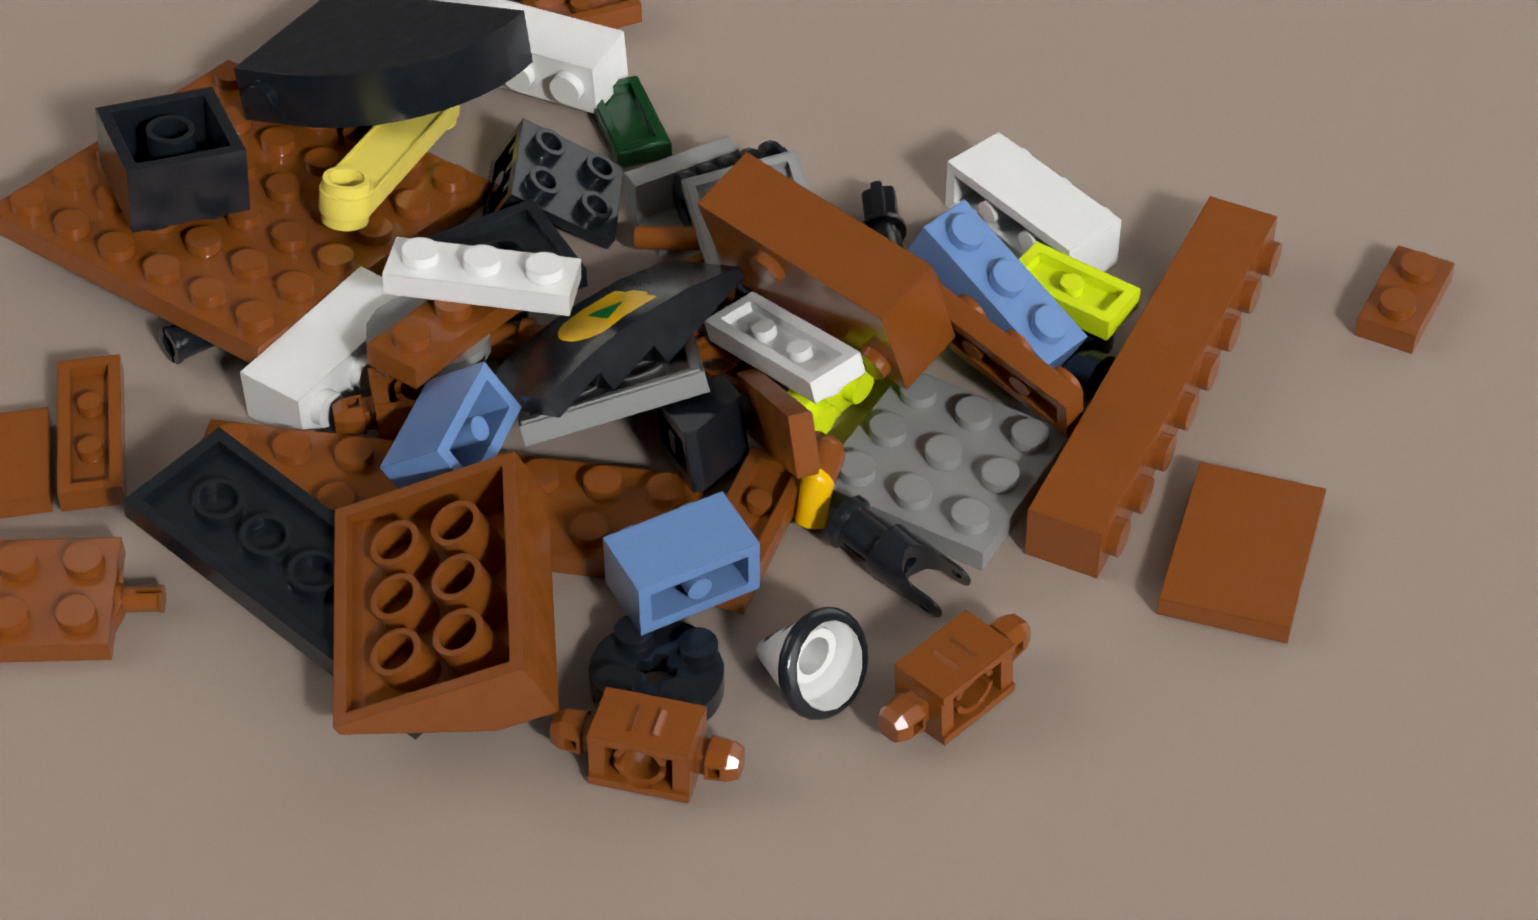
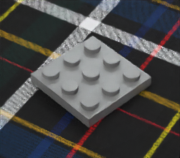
[830,373,1072,571]

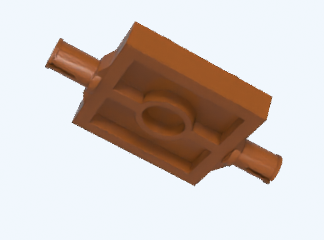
[0,537,166,663]

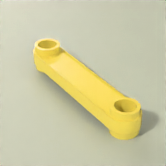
[318,104,461,231]

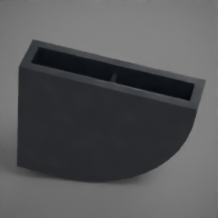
[234,0,533,128]

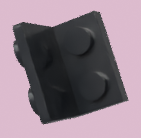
[482,118,623,249]

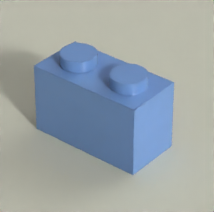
[380,362,522,489]
[603,491,760,636]

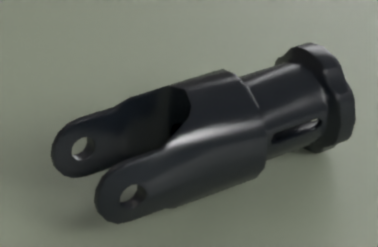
[825,495,971,617]

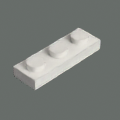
[382,237,581,316]
[704,291,866,404]

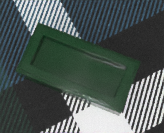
[591,76,672,168]

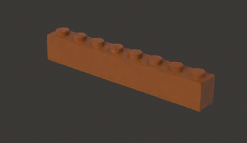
[1024,196,1282,578]

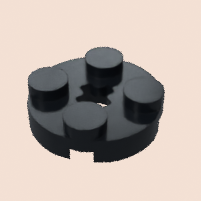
[589,616,725,721]

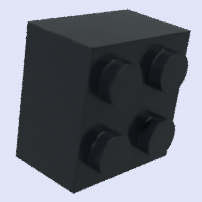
[95,86,250,233]

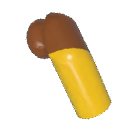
[794,431,845,529]

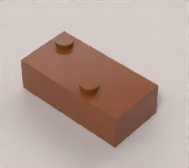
[697,152,955,390]

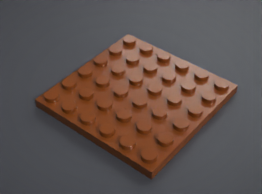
[0,60,491,363]

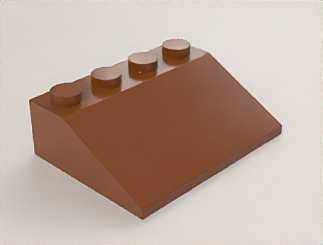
[333,451,559,735]

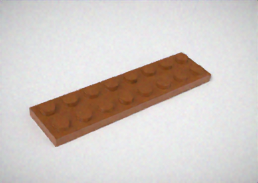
[202,419,704,578]

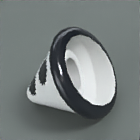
[756,607,869,720]

